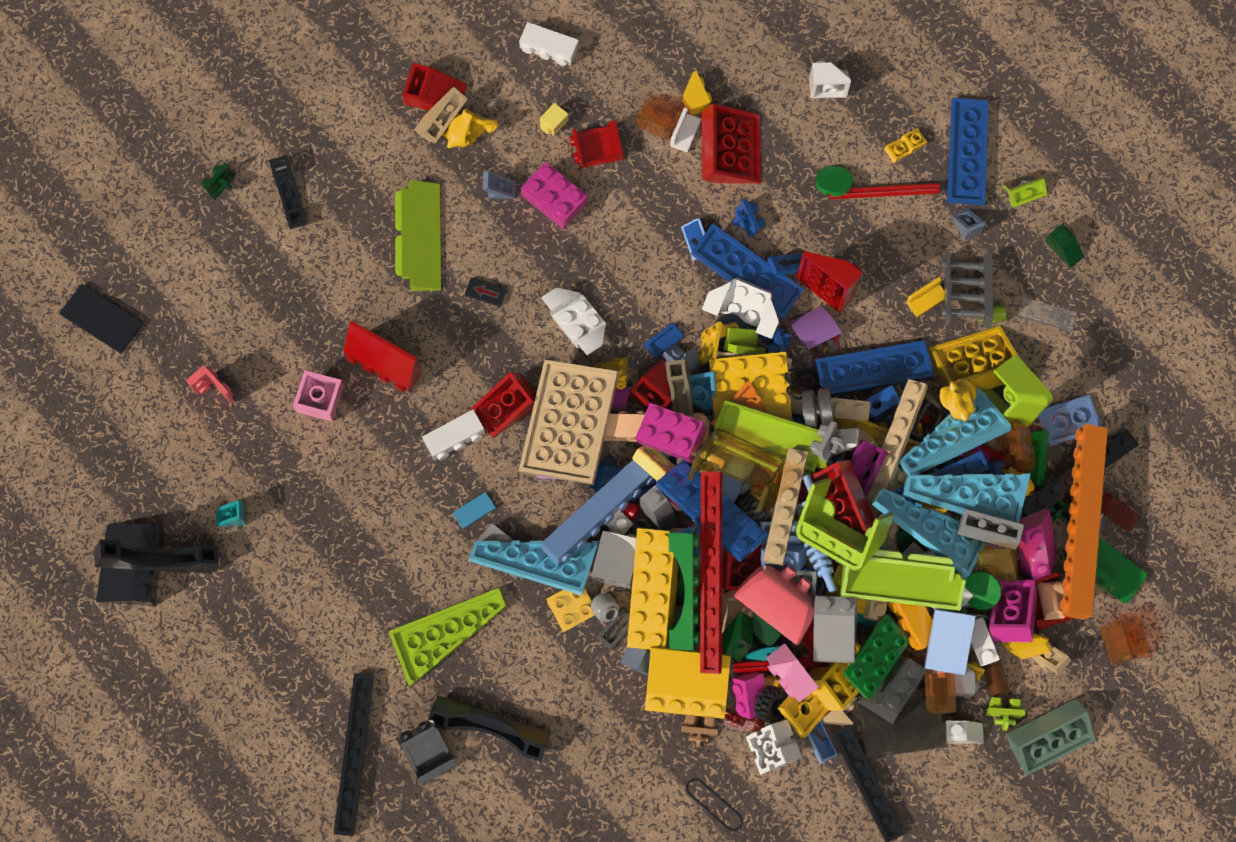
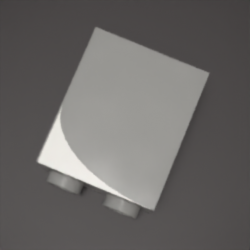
[591,530,637,589]

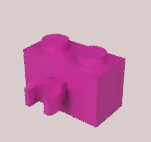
[731,672,765,719]

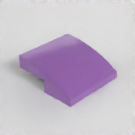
[789,306,841,349]

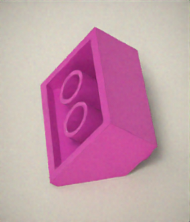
[1017,508,1057,580]

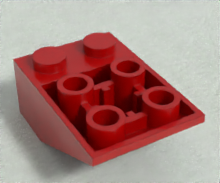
[402,63,468,113]
[630,358,673,411]

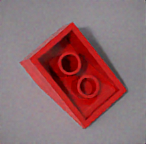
[471,372,536,438]

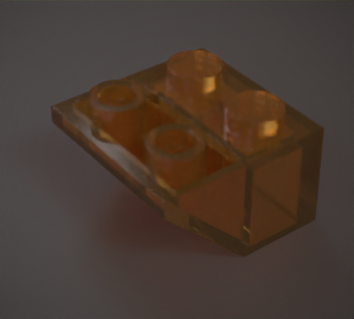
[1001,419,1036,473]

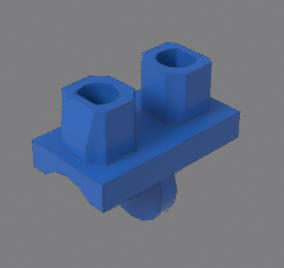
[733,199,766,238]
[759,325,793,354]

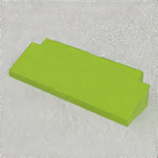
[395,180,441,291]
[714,400,829,477]
[840,549,966,610]

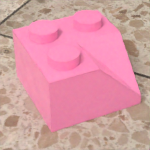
[293,370,344,422]
[766,643,818,702]

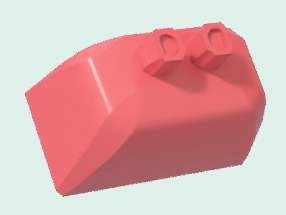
[734,565,815,645]

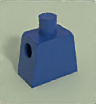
[865,385,900,422]

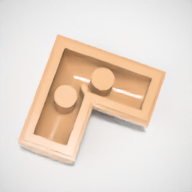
[1037,581,1065,620]

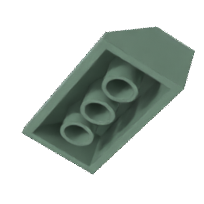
[1006,699,1095,776]

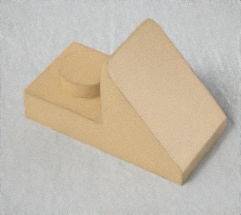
[1032,644,1071,675]
[821,696,857,726]

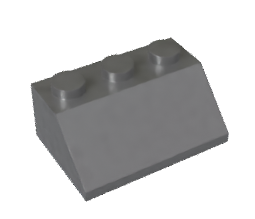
[859,657,927,724]

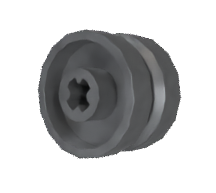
[802,387,835,430]

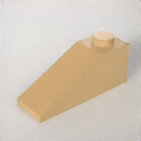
[414,87,467,143]

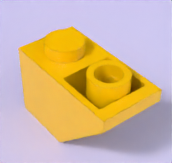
[683,71,712,116]
[1002,634,1052,659]

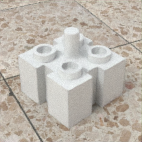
[746,720,802,775]

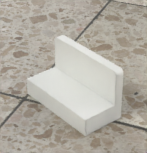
[670,107,701,153]

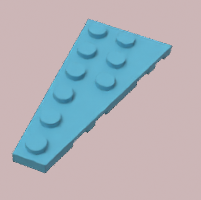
[900,388,1011,475]
[902,474,1030,523]
[872,488,987,578]
[469,541,599,595]

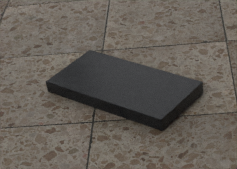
[59,284,143,354]

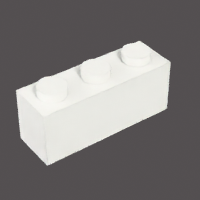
[519,22,579,66]
[422,410,485,461]

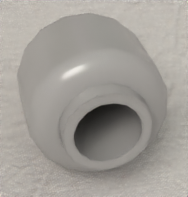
[590,593,620,622]

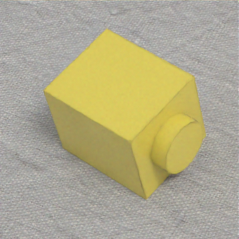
[540,103,569,136]

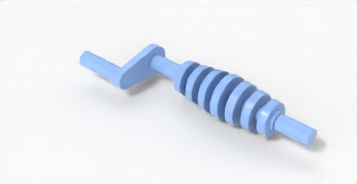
[795,475,837,593]

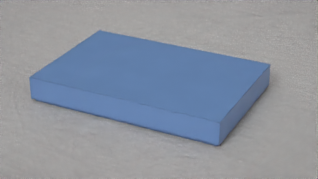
[1038,394,1102,447]

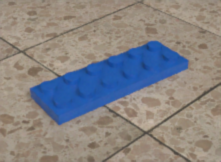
[947,98,989,206]
[691,224,804,320]
[814,340,934,396]
[656,460,769,562]

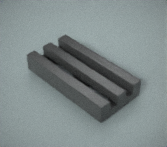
[596,608,630,650]

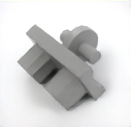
[810,421,846,462]

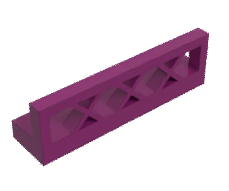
[850,439,888,497]

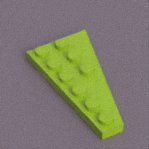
[388,588,506,687]

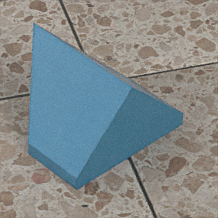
[690,372,716,415]

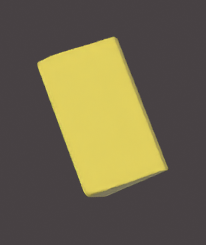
[633,446,675,481]

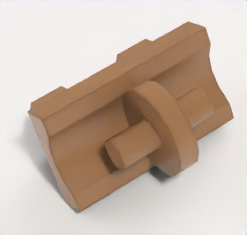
[681,715,718,748]

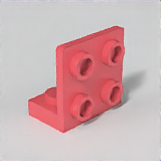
[186,365,235,404]

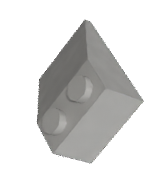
[814,596,858,663]

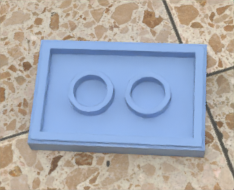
[924,609,975,675]

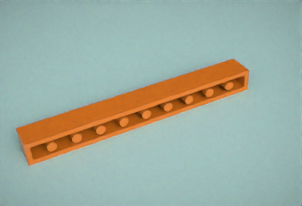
[1060,423,1108,620]

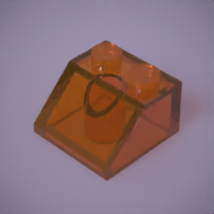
[635,95,683,141]
[1100,619,1152,665]

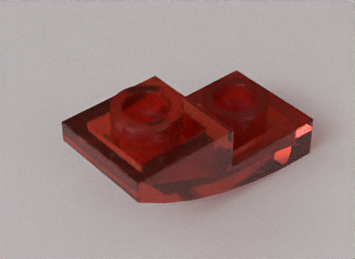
[1101,492,1140,532]
[722,712,765,732]

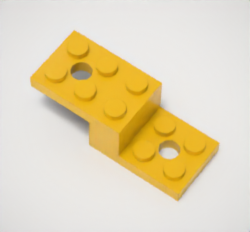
[778,641,861,738]

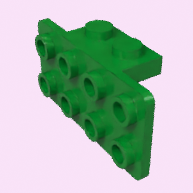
[1063,537,1147,604]
[844,615,909,699]

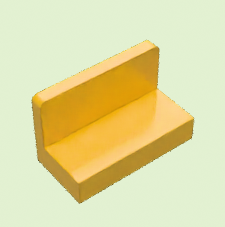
[906,277,945,317]

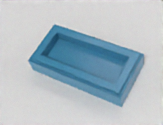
[453,492,496,529]

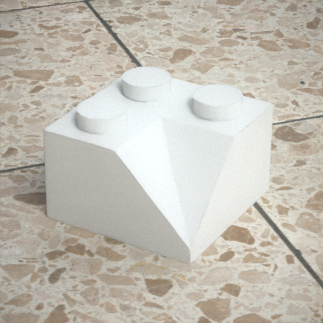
[809,61,851,98]

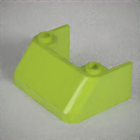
[983,354,1053,431]
[796,478,894,570]

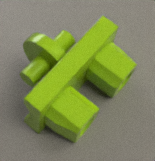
[986,697,1025,731]

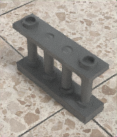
[941,252,993,328]

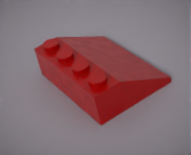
[702,104,761,184]
[796,251,862,313]
[343,320,422,393]
[798,460,875,536]

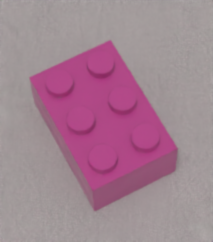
[521,162,588,230]
[635,403,708,463]
[990,580,1038,642]

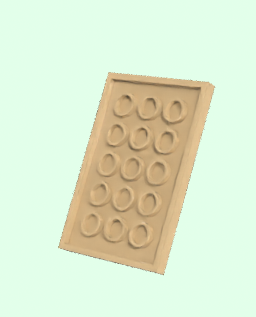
[519,360,619,485]

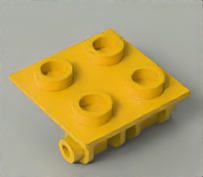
[594,357,628,389]
[546,588,594,632]

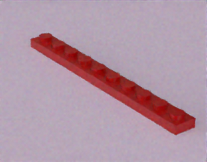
[700,472,723,674]

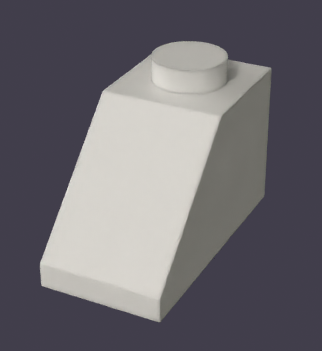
[971,617,1000,667]
[943,721,984,744]

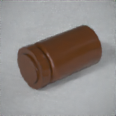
[981,660,1010,697]

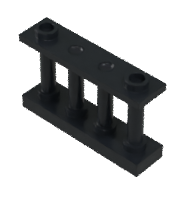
[881,381,951,462]

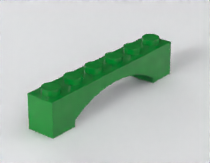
[669,528,700,650]

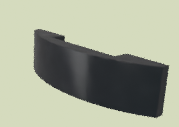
[269,155,308,230]

